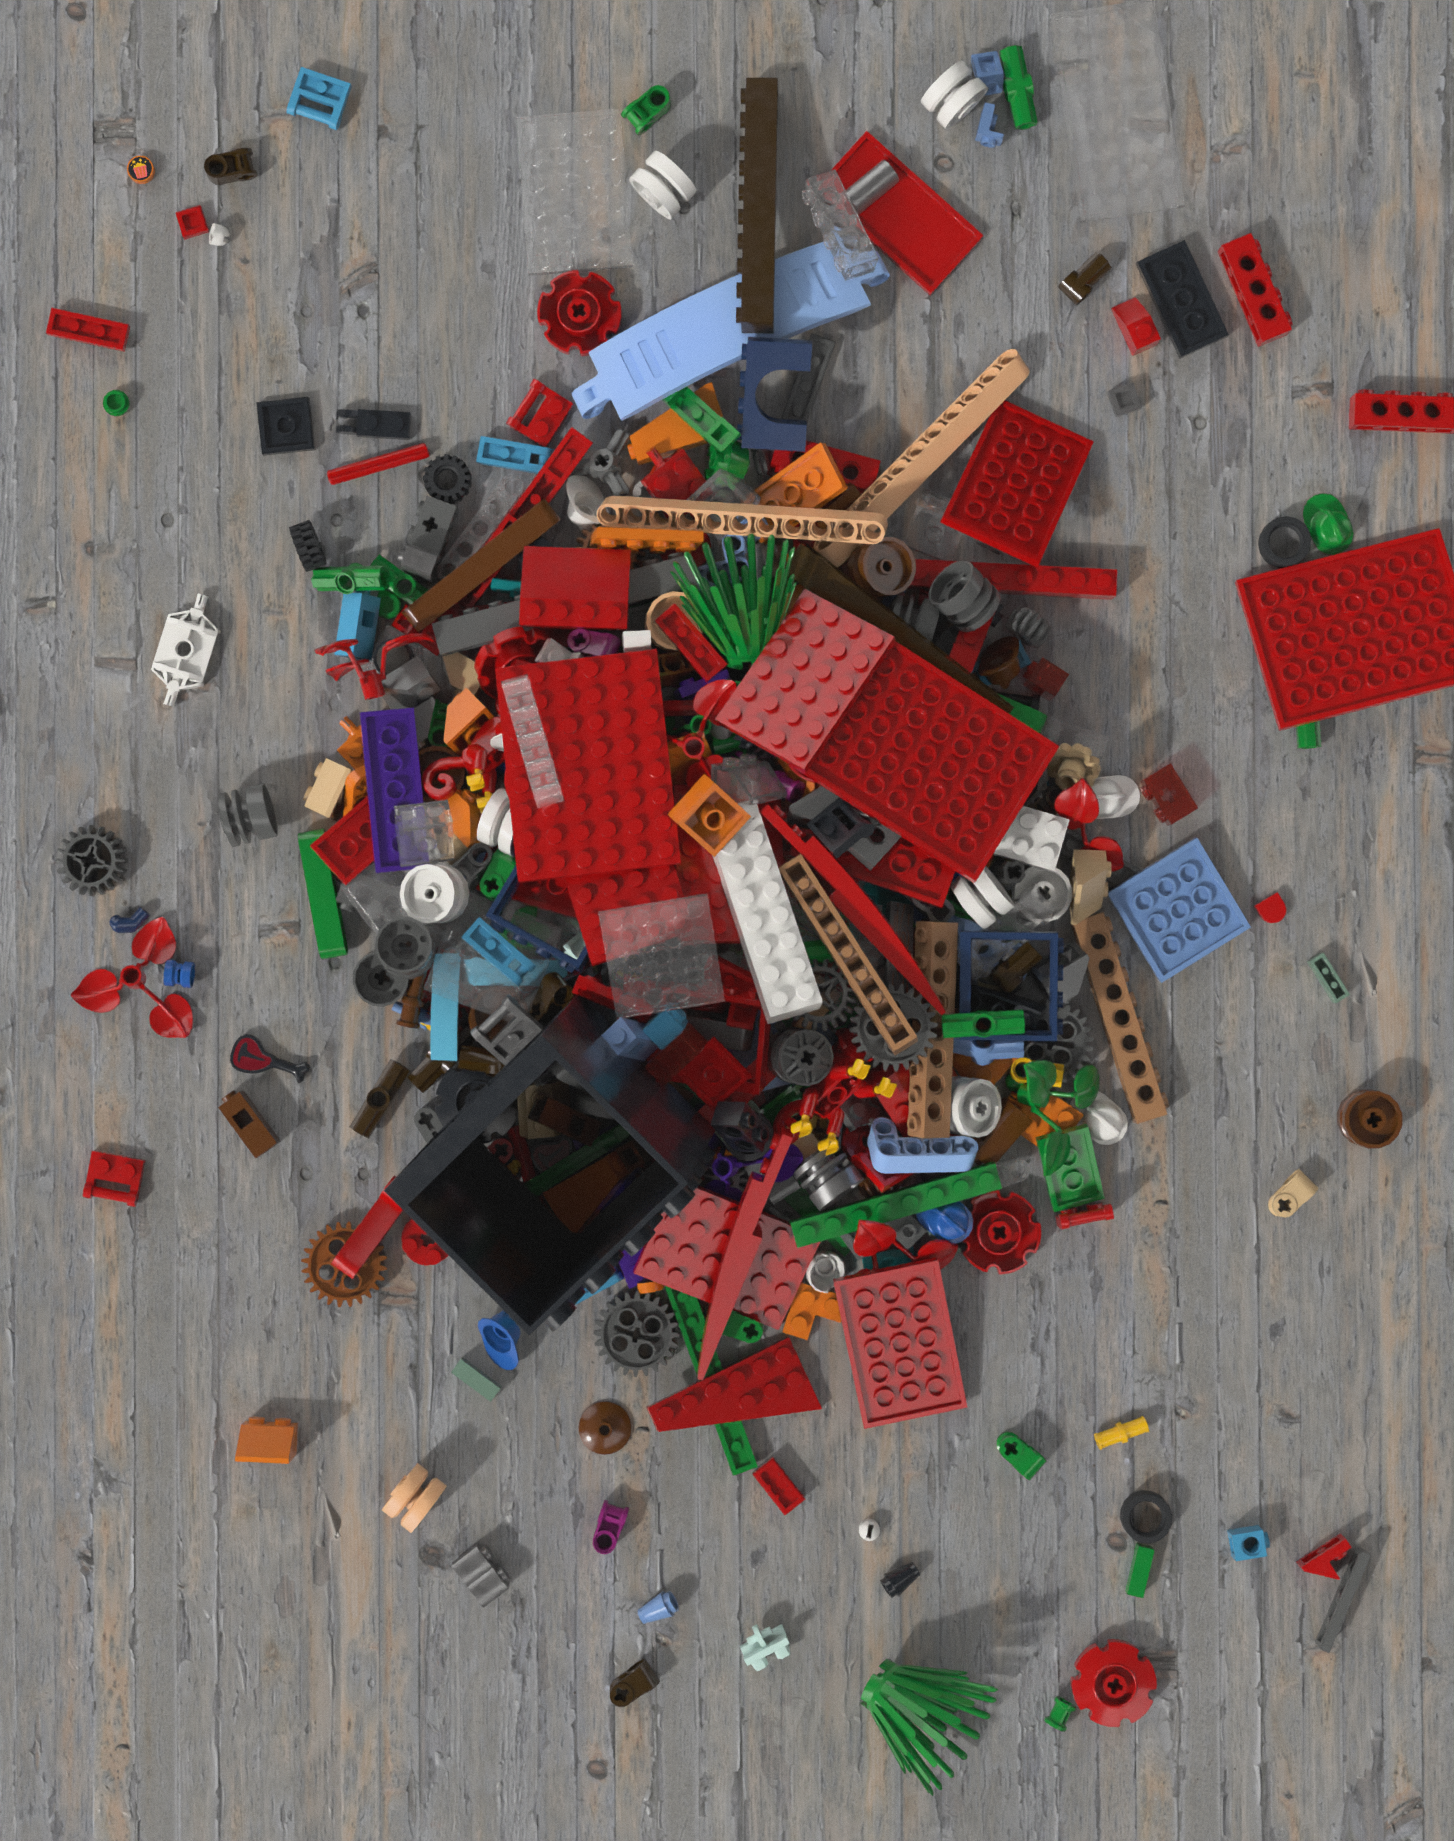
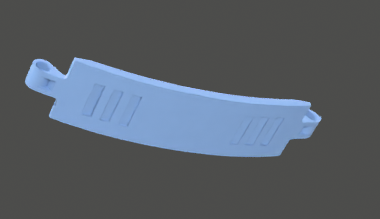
[572,237,890,421]

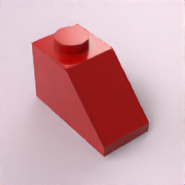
[1111,297,1161,356]

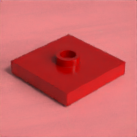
[675,1037,751,1111]

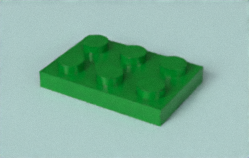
[1035,1123,1105,1212]

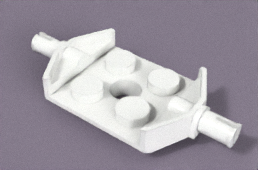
[151,594,221,707]

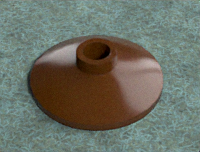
[579,1401,631,1455]

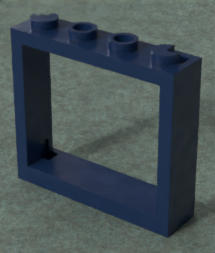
[486,865,590,973]
[959,930,1064,1041]

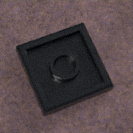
[256,397,315,456]

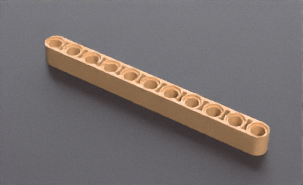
[814,349,1030,567]
[597,496,888,544]

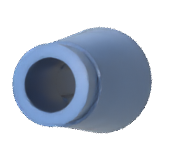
[638,1591,679,1624]

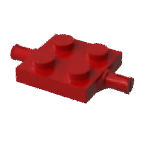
[641,446,713,520]

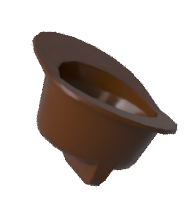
[978,636,1020,689]

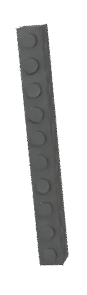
[432,552,698,656]

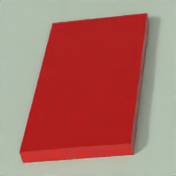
[814,131,984,296]

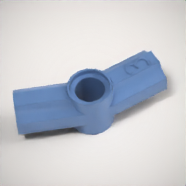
[953,1037,1024,1066]

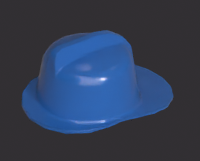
[916,1201,973,1244]
[478,1310,521,1370]

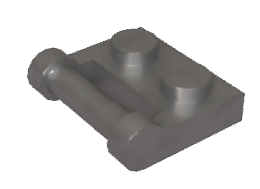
[470,995,543,1066]

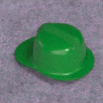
[1303,493,1354,555]

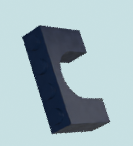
[737,336,812,452]

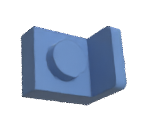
[971,51,1004,96]
[975,102,1004,148]

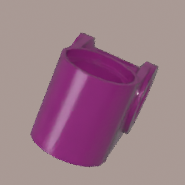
[567,629,622,657]
[593,1499,629,1554]

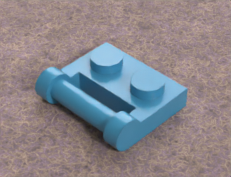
[287,67,352,130]

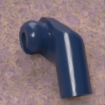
[109,907,150,933]

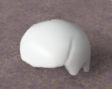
[806,1250,845,1293]

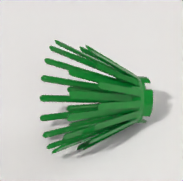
[670,534,797,669]
[860,1659,998,1796]

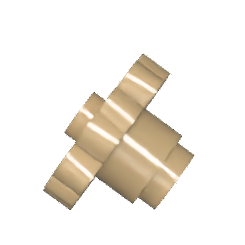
[1047,743,1101,790]

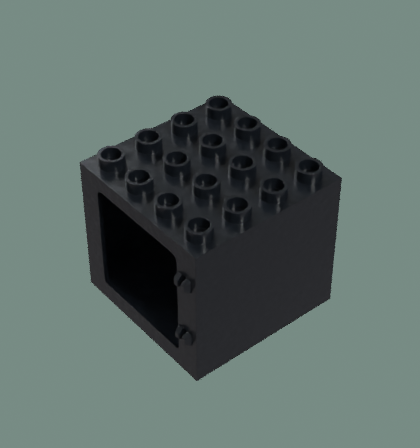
[384,995,716,1335]

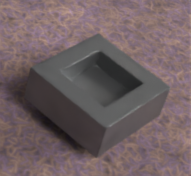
[1107,382,1142,417]

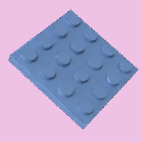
[1108,837,1251,983]

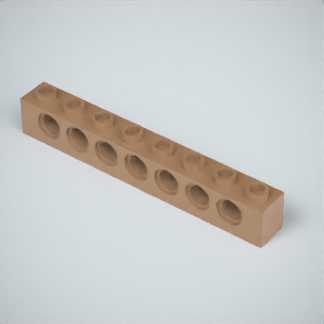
[778,854,918,1056]
[1070,912,1169,1124]
[907,921,958,1138]

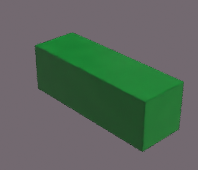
[1125,1543,1155,1598]

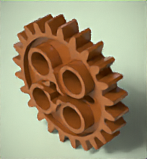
[301,1221,387,1308]

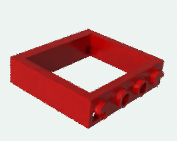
[656,979,771,1095]

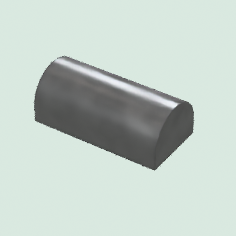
[842,160,899,215]

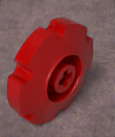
[537,270,622,356]
[474,626,551,699]
[962,1190,1041,1275]
[1070,1639,1157,1727]

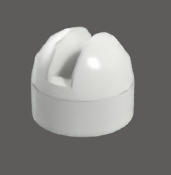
[209,223,230,246]
[859,1519,880,1541]

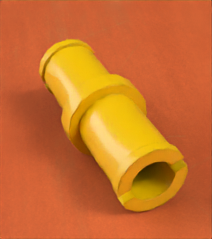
[1094,1416,1149,1450]

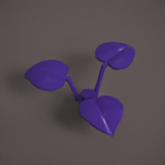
[695,1103,803,1202]

